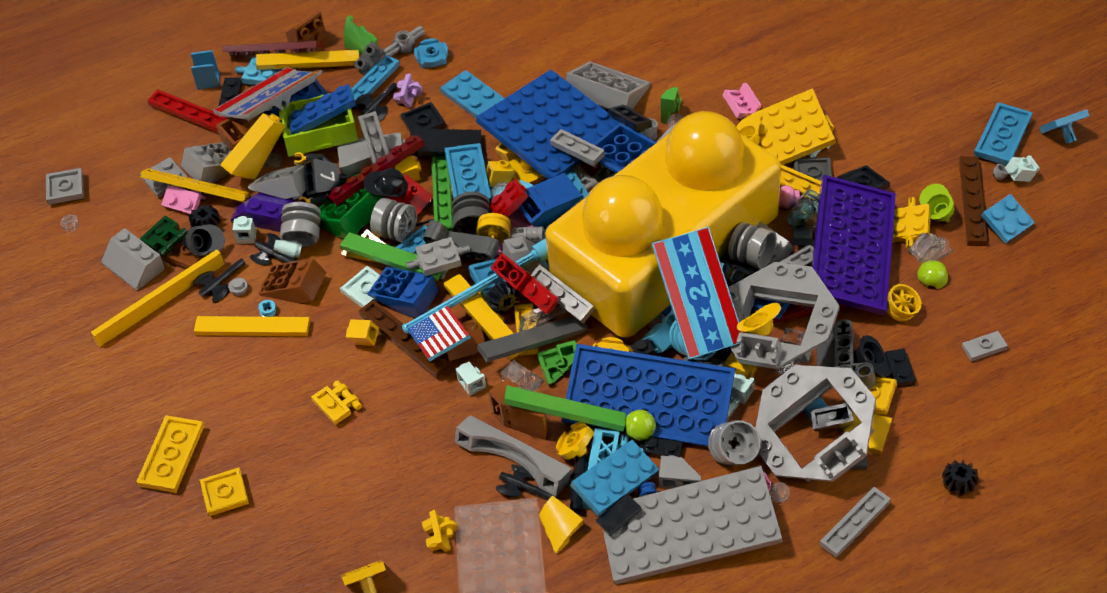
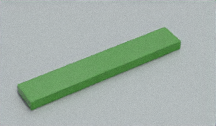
[431,156,453,232]
[340,232,444,281]
[503,385,626,431]

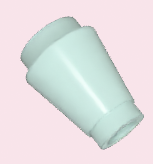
[273,240,302,259]

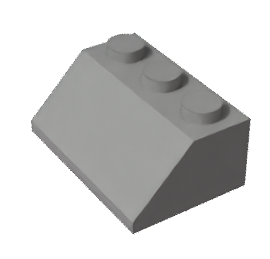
[101,228,165,291]

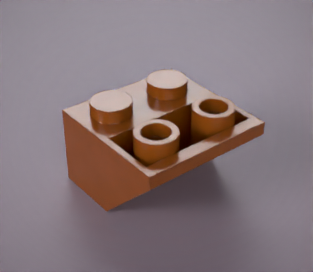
[286,11,327,52]
[446,322,485,361]

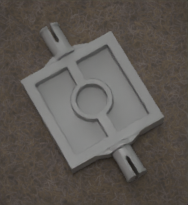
[406,237,470,276]

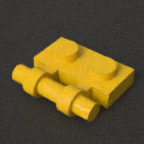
[311,380,362,425]

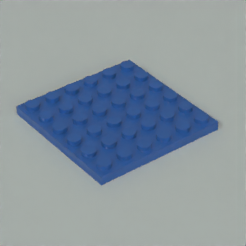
[476,69,623,179]

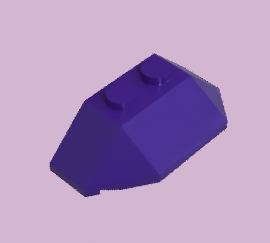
[231,192,294,232]

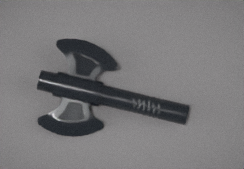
[355,83,397,121]
[250,233,296,265]
[193,258,246,303]
[496,465,558,500]

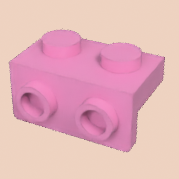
[722,83,761,119]
[161,185,206,214]

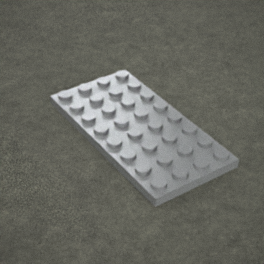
[600,466,783,585]

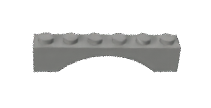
[454,415,572,496]

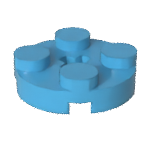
[414,39,449,69]

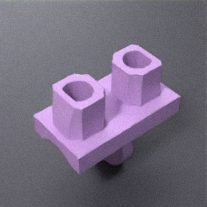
[393,74,423,108]

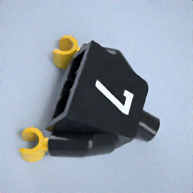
[294,152,346,205]

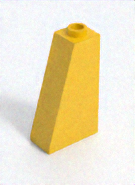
[221,114,285,180]

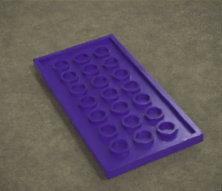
[812,175,896,315]

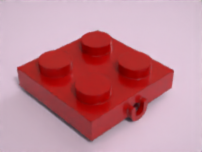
[490,178,528,218]

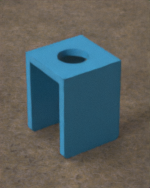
[191,50,219,90]

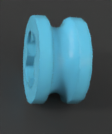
[258,300,276,317]

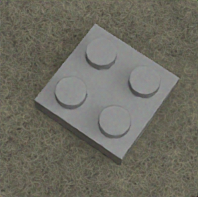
[140,157,188,199]
[46,168,84,205]

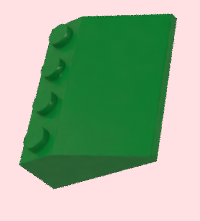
[318,173,385,238]

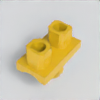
[422,510,458,552]

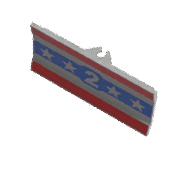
[213,67,323,120]

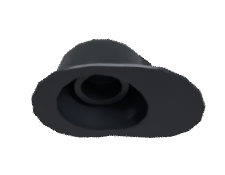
[364,168,408,197]
[182,225,225,256]
[724,259,753,286]
[855,335,892,377]

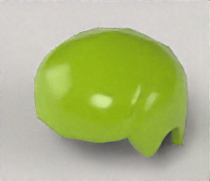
[917,260,949,289]
[624,409,656,441]

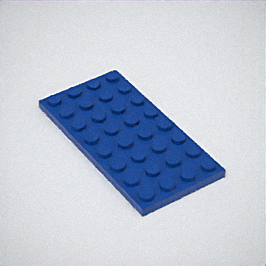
[561,344,736,447]

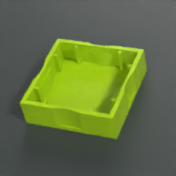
[278,93,358,156]

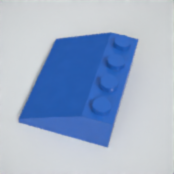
[593,122,657,173]

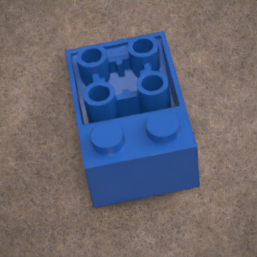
[519,173,583,230]
[367,267,439,318]

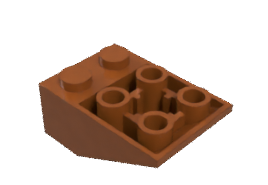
[216,113,283,151]
[258,258,327,303]
[488,378,548,440]

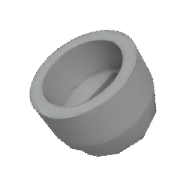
[993,164,1009,180]

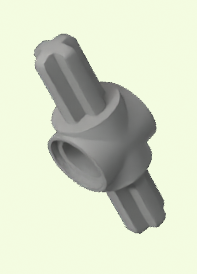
[383,26,425,56]

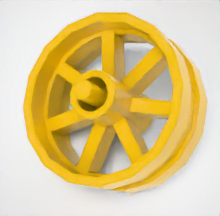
[476,213,511,243]
[886,284,922,322]

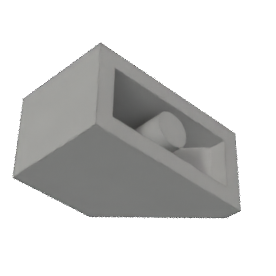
[659,455,701,489]

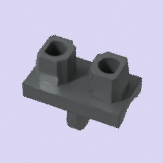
[354,41,386,75]

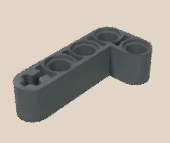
[423,220,501,261]
[834,319,877,389]

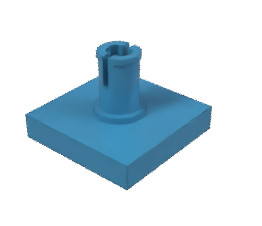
[1039,109,1090,144]

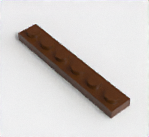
[959,156,987,246]
[359,300,451,378]

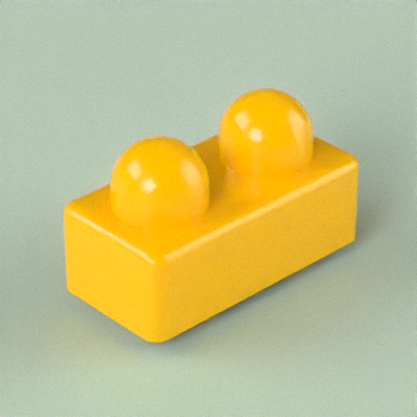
[545,111,781,337]

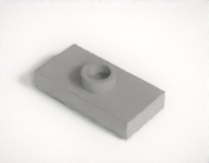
[962,331,1008,362]

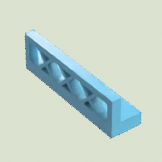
[582,428,619,510]

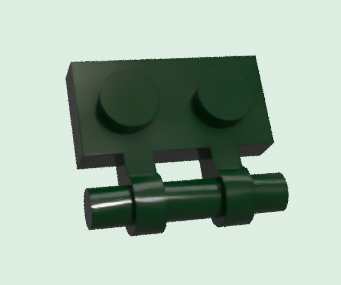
[139,216,188,257]

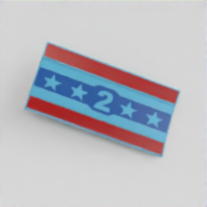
[652,226,741,359]

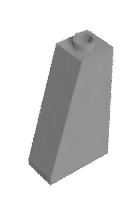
[338,132,405,179]

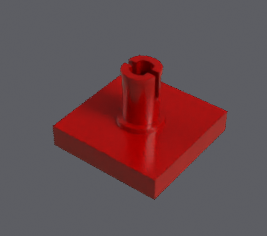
[384,174,433,216]

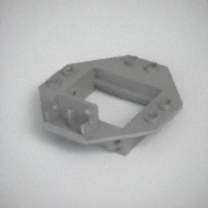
[728,262,840,369]
[756,365,876,482]

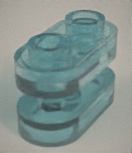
[787,190,820,227]

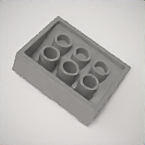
[566,61,651,109]

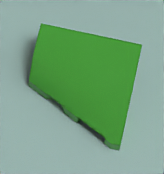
[344,15,378,55]
[660,87,682,124]
[537,340,576,386]

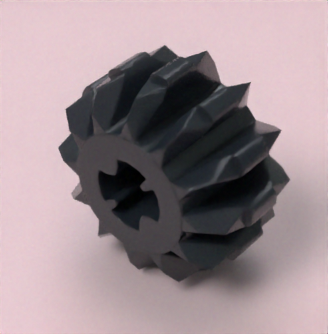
[189,204,221,228]
[486,280,519,314]
[942,459,979,496]

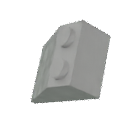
[248,164,306,199]

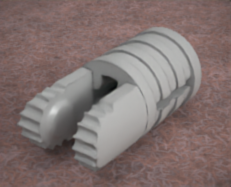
[509,226,545,243]

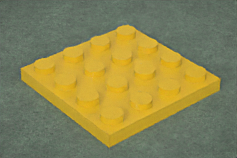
[747,88,836,165]

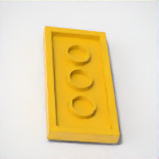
[136,416,204,493]

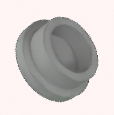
[228,278,248,296]

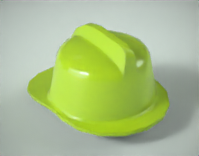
[919,184,955,223]

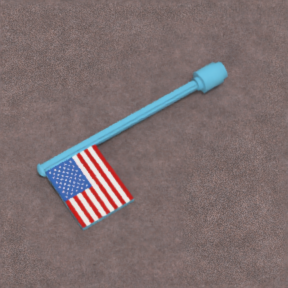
[402,238,548,362]

